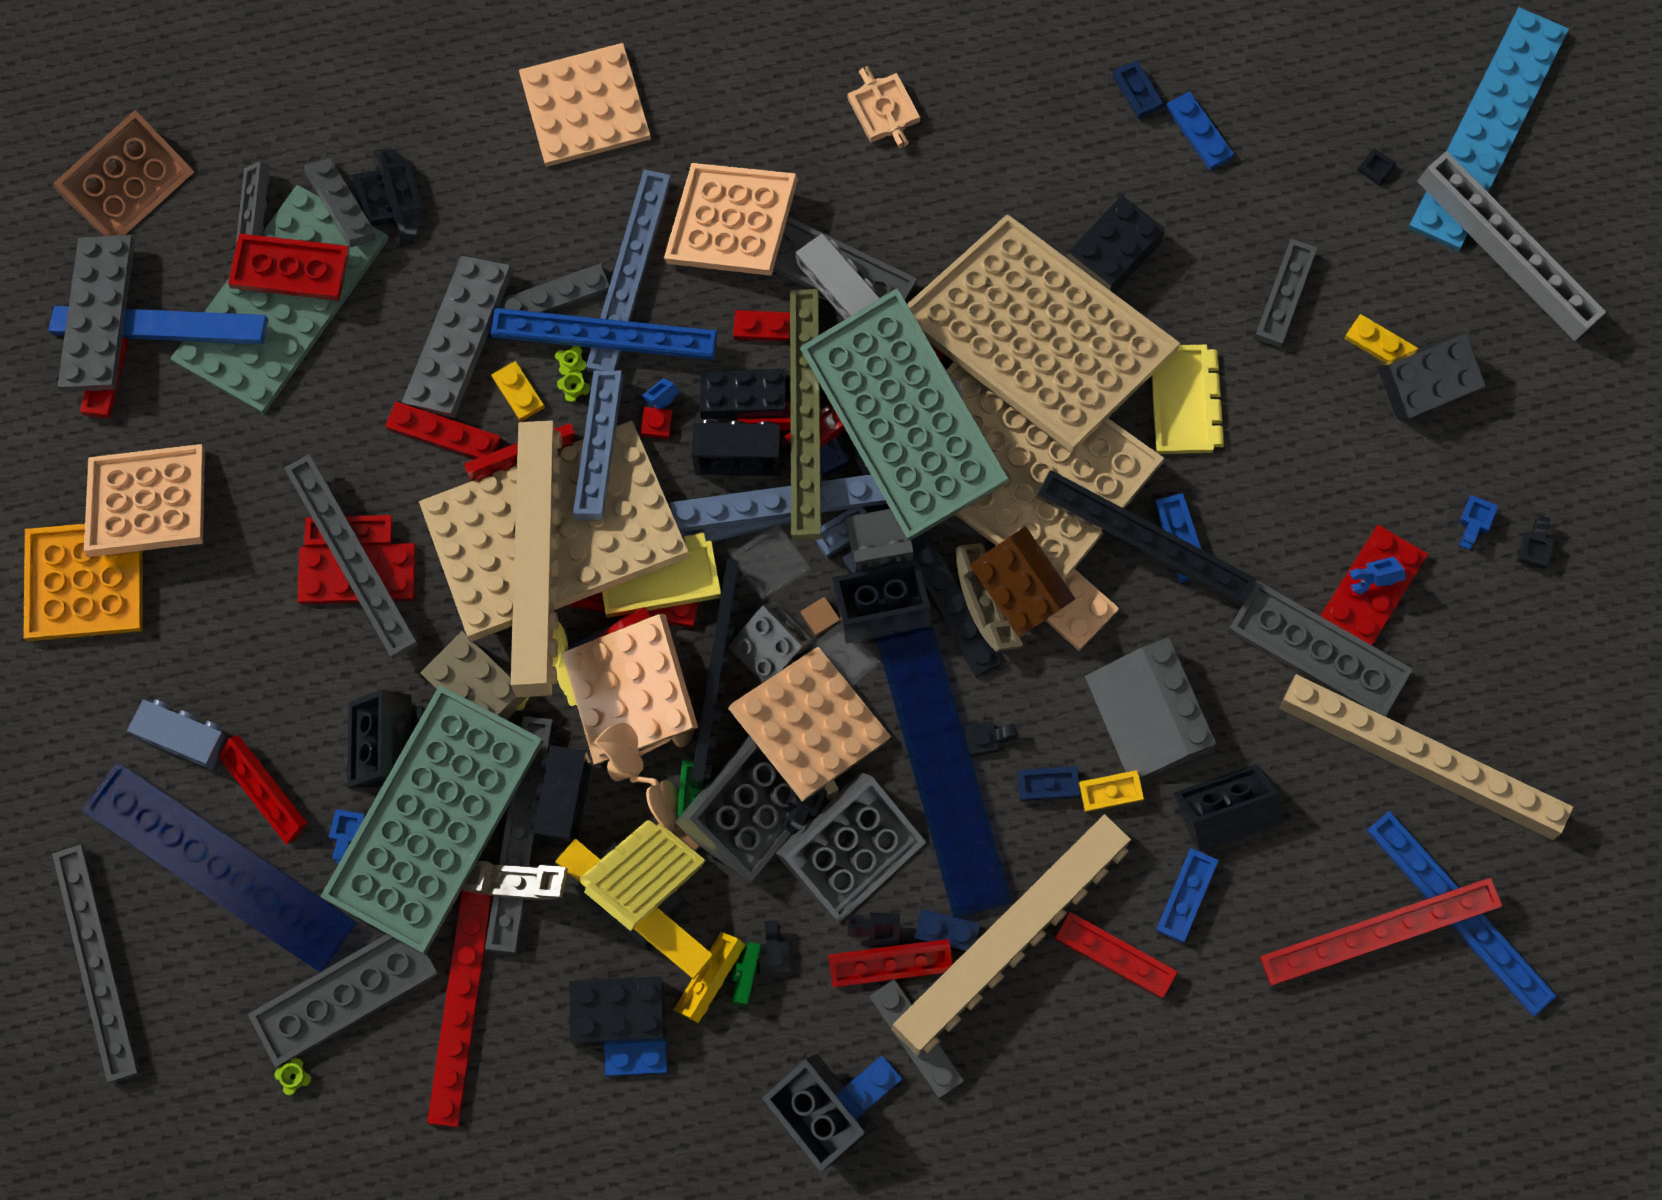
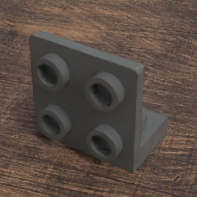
[845,509,913,572]
[729,602,817,683]

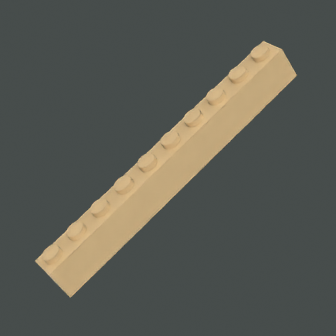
[511,420,562,697]
[1279,674,1573,840]
[891,814,1131,1056]

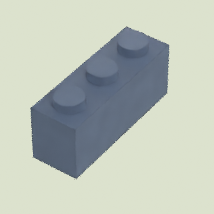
[127,699,228,770]

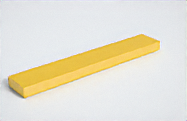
[555,839,714,980]

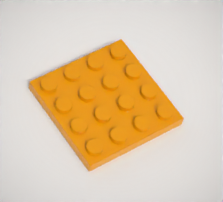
[24,524,143,642]

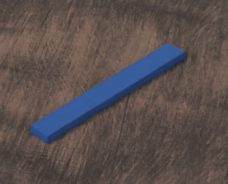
[48,306,269,345]
[491,308,718,360]
[1366,811,1557,1017]

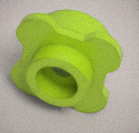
[555,346,586,376]
[557,370,590,402]
[275,1058,311,1095]

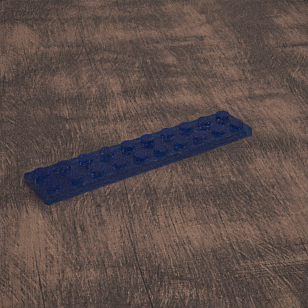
[876,624,1012,918]
[81,762,356,973]

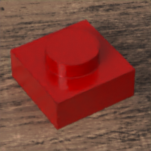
[641,407,673,439]

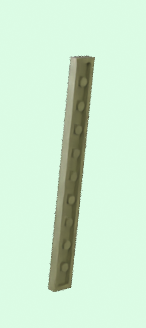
[790,289,821,541]

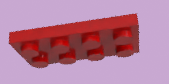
[228,233,350,301]
[1320,524,1428,645]
[297,543,416,604]

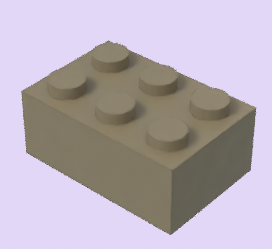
[421,631,527,720]

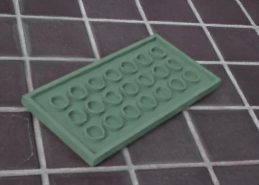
[170,185,389,415]
[800,288,1010,541]
[320,685,544,954]

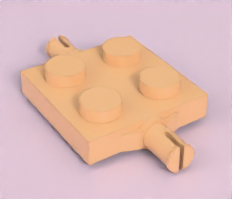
[848,66,920,148]

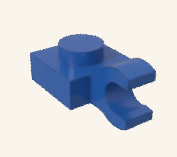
[1459,495,1498,550]
[1350,556,1406,594]
[329,809,366,864]

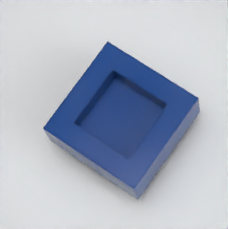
[642,378,680,410]

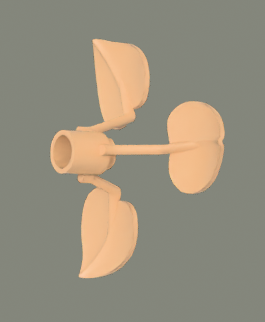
[594,723,694,832]

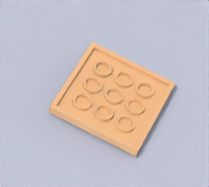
[519,43,651,167]
[664,163,798,276]
[84,444,205,557]
[562,614,698,765]
[728,647,891,802]

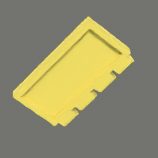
[1151,344,1224,454]
[602,533,721,618]
[580,820,705,931]

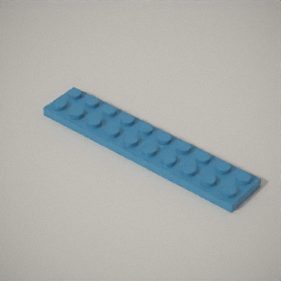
[1408,7,1569,252]

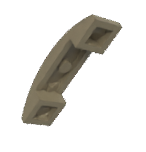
[956,543,1023,652]
[461,861,568,900]

